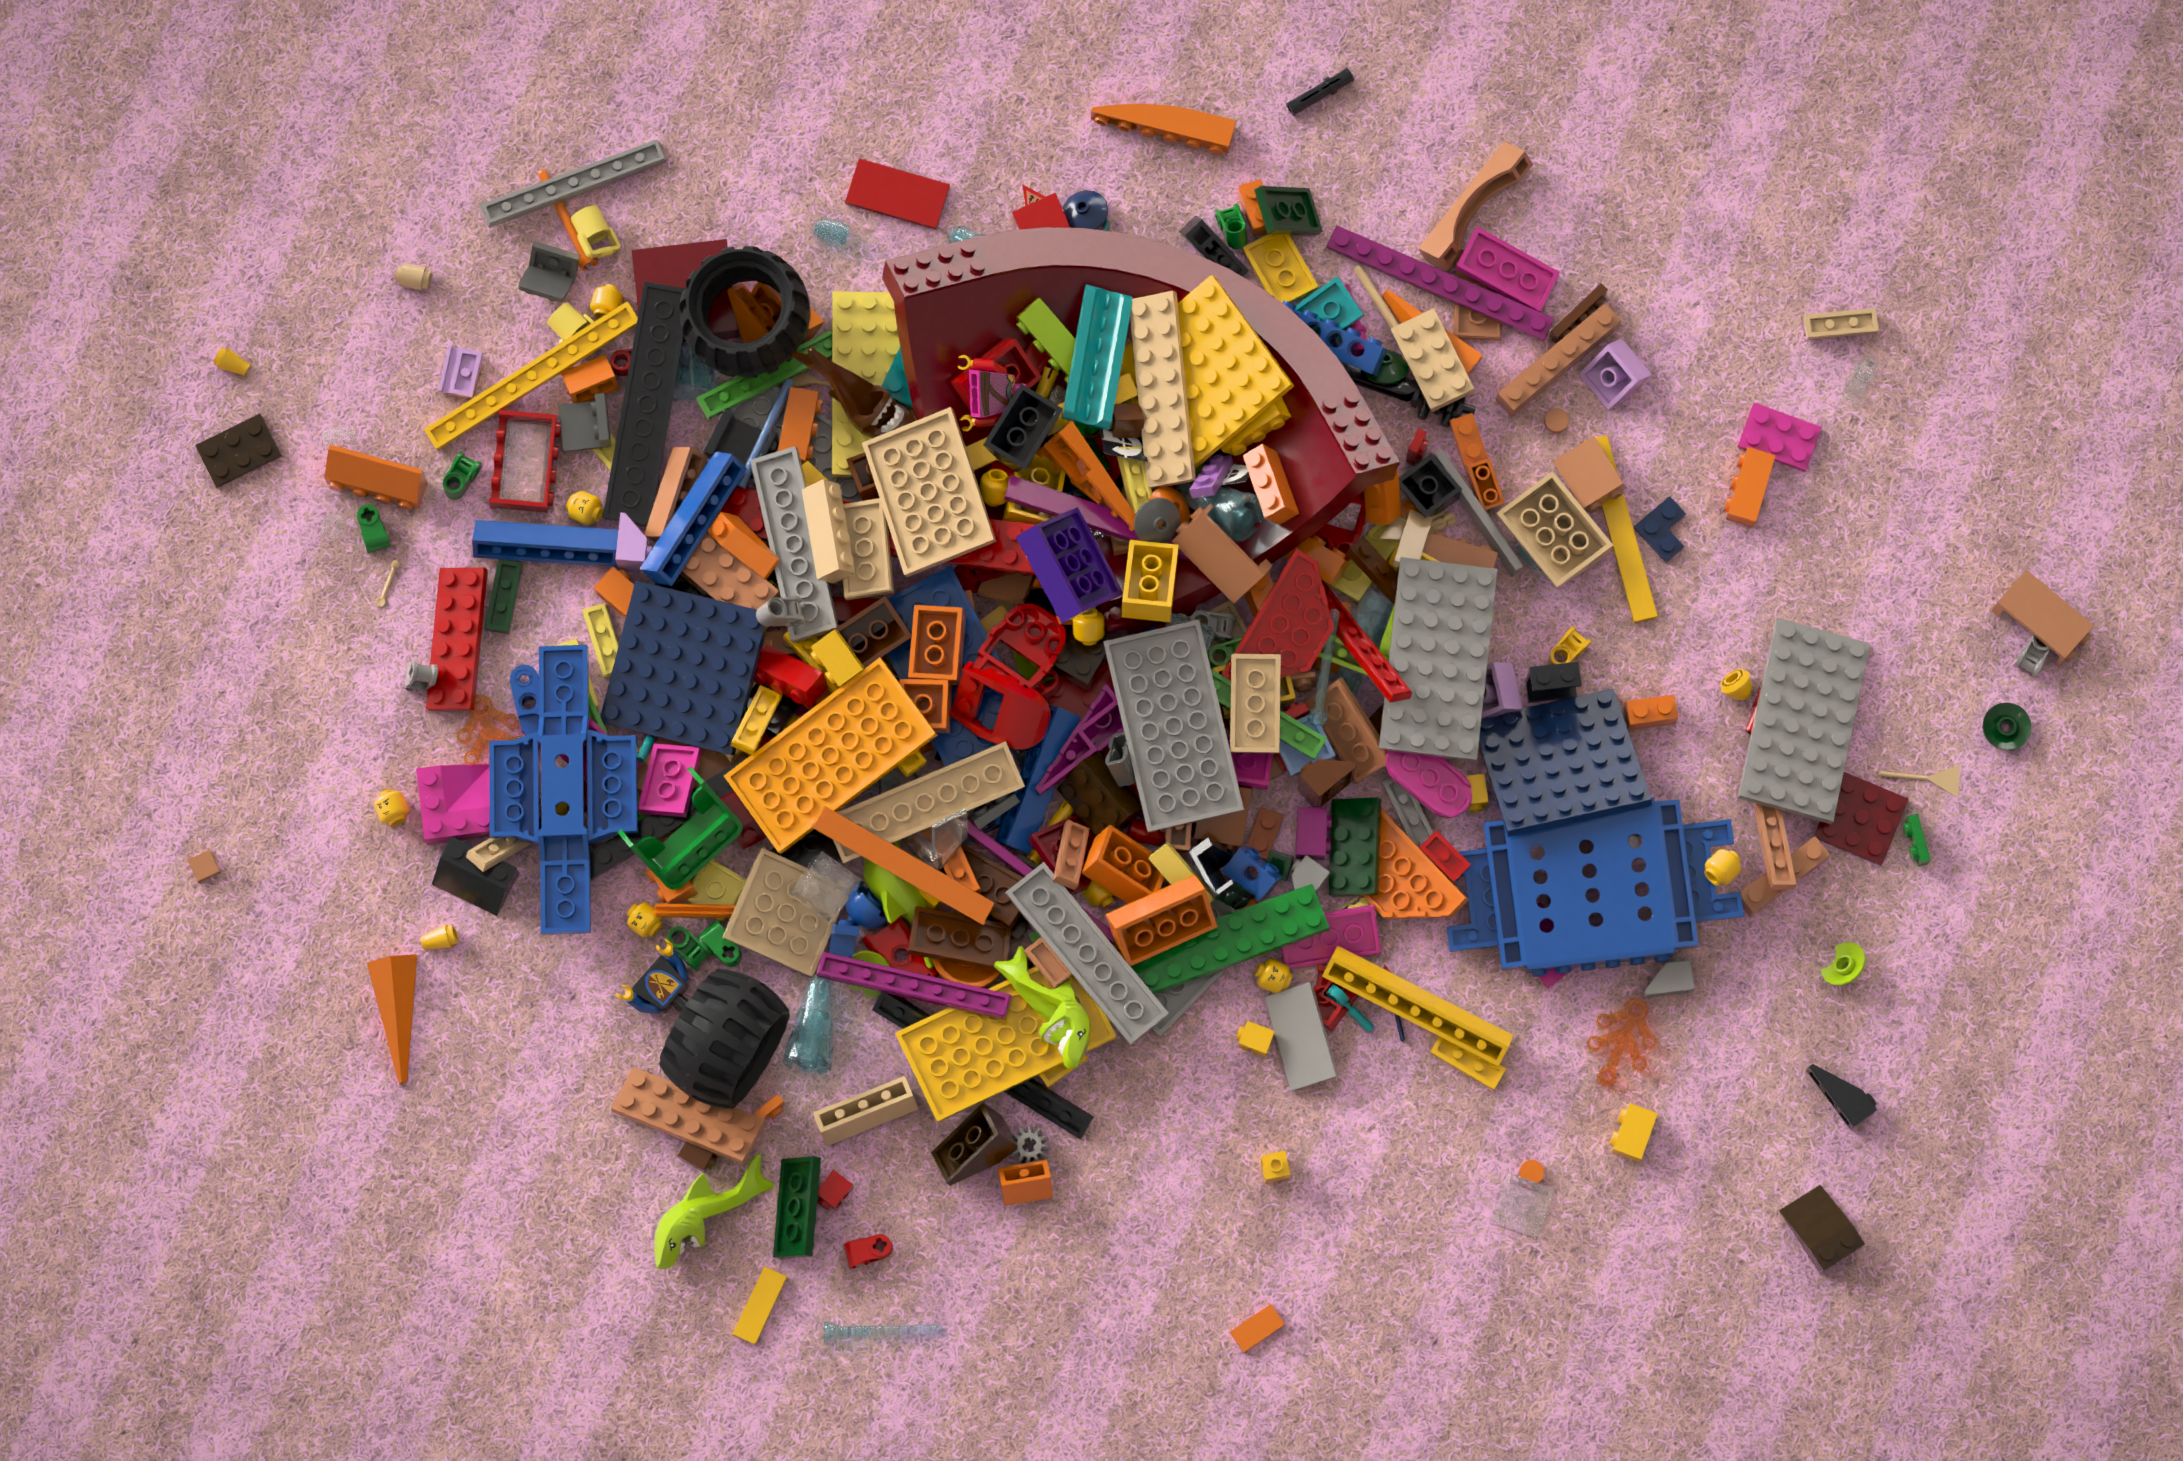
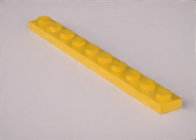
[424,301,638,451]

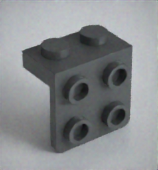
[518,241,580,302]

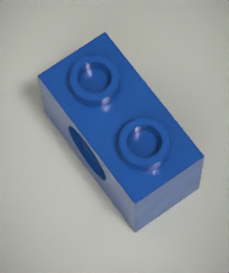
[1222,846,1282,902]

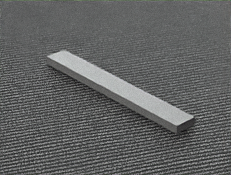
[480,139,666,228]

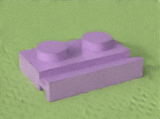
[438,345,483,399]

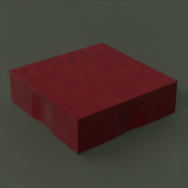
[632,239,739,342]

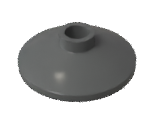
[1134,498,1180,543]

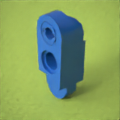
[510,665,539,735]

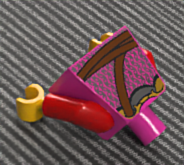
[958,355,1026,431]

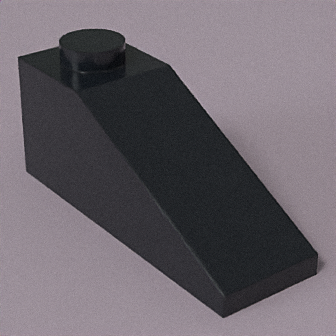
[1179,216,1249,276]
[1806,1064,1877,1130]

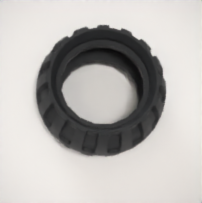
[679,246,811,379]
[659,968,790,1109]

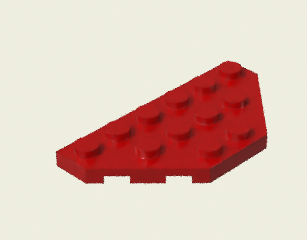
[1221,548,1334,681]

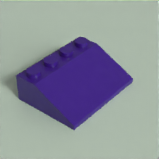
[1016,507,1123,624]

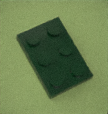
[1254,186,1323,235]

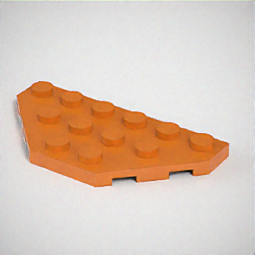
[1364,807,1469,919]

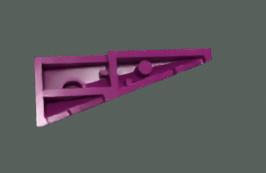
[1035,684,1124,796]

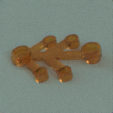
[457,695,521,765]
[1586,998,1657,1087]

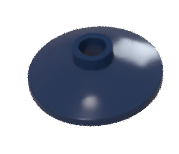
[1063,190,1108,230]

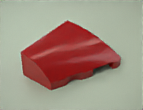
[1314,963,1359,1032]

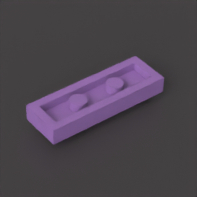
[1189,454,1234,498]

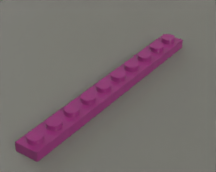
[1326,225,1554,342]

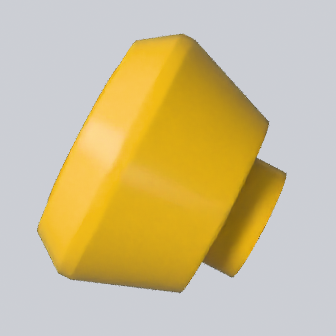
[1721,669,1753,700]

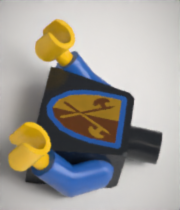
[616,939,688,1014]

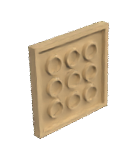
[722,848,850,978]

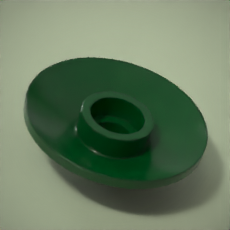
[1361,350,1409,385]
[1982,702,2031,750]

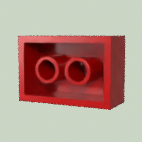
[951,338,1042,418]

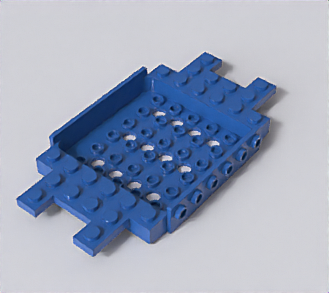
[1439,797,1744,977]

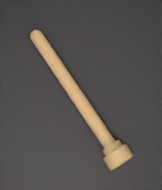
[1354,265,1406,361]

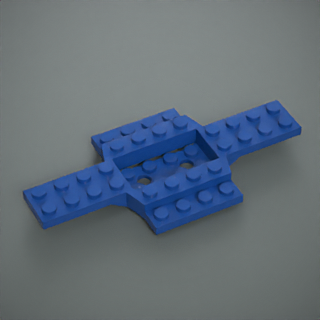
[489,645,638,935]

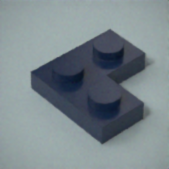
[1634,496,1686,563]

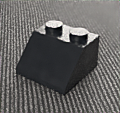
[1399,453,1462,518]

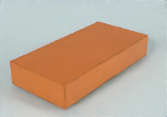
[1230,1304,1285,1353]

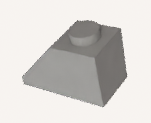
[1290,855,1330,893]
[1643,957,1694,999]

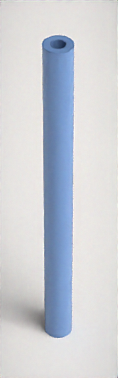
[736,379,795,489]

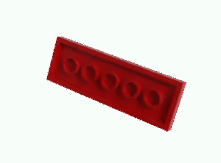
[426,567,488,711]

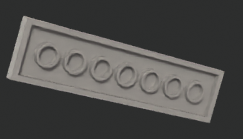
[750,446,839,643]
[1005,862,1169,1046]

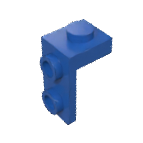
[829,919,860,958]

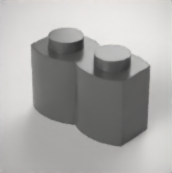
[1105,732,1136,787]

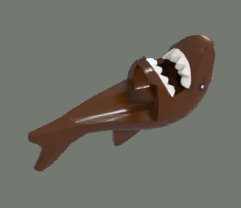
[791,347,916,438]

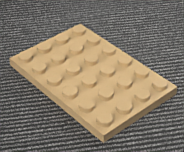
[862,407,996,577]

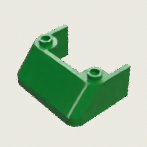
[618,767,742,890]

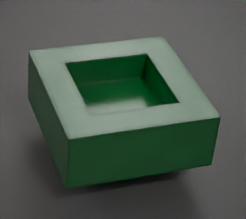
[1266,849,1295,881]

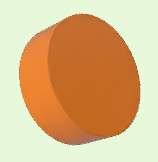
[1519,1160,1544,1185]

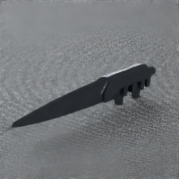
[1341,363,1476,428]

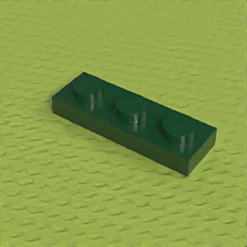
[485,559,523,634]

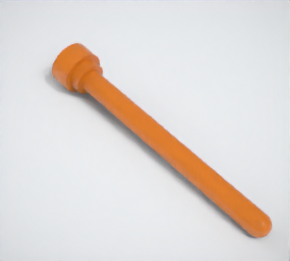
[538,169,598,271]

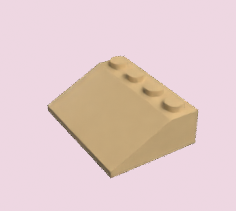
[1496,471,1613,589]

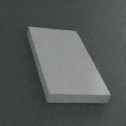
[1265,982,1339,1091]

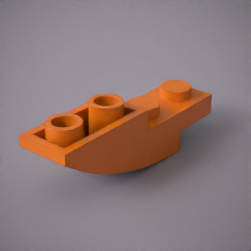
[1449,413,1505,510]

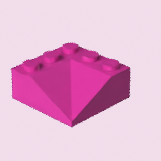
[416,764,490,845]

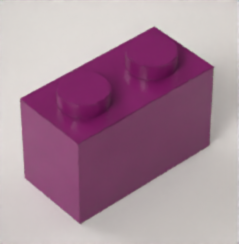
[1295,807,1332,860]

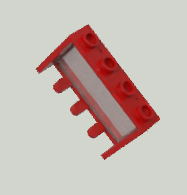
[489,410,561,513]

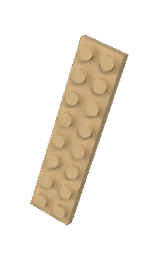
[1130,291,1196,489]
[834,741,1025,863]

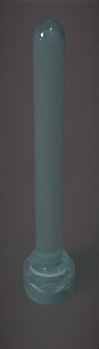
[1307,609,1340,726]
[824,1322,944,1342]

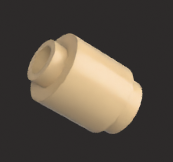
[396,263,432,291]

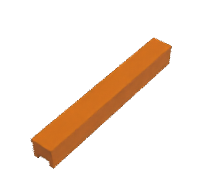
[811,805,995,925]

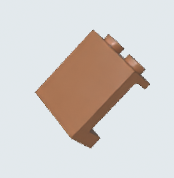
[1553,436,1626,513]

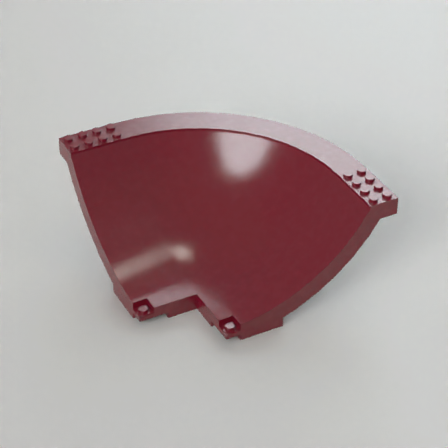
[882,227,1400,633]

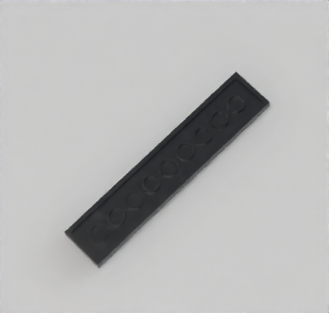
[602,282,685,526]

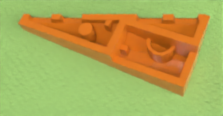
[1382,289,1483,376]
[1037,421,1136,531]
[367,954,417,1084]

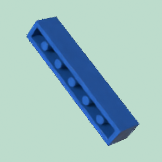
[640,452,747,586]
[472,520,618,567]
[995,705,1081,854]

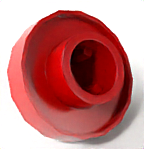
[954,565,981,593]

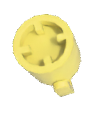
[571,205,621,258]
[547,302,594,343]

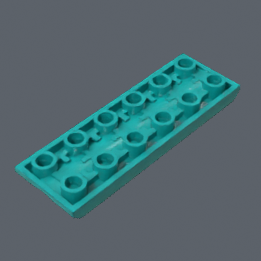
[1062,284,1133,430]

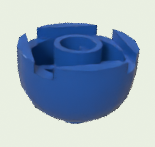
[845,881,888,929]

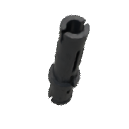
[1286,67,1354,116]

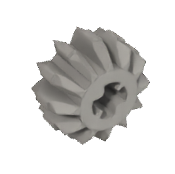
[1010,1125,1050,1165]

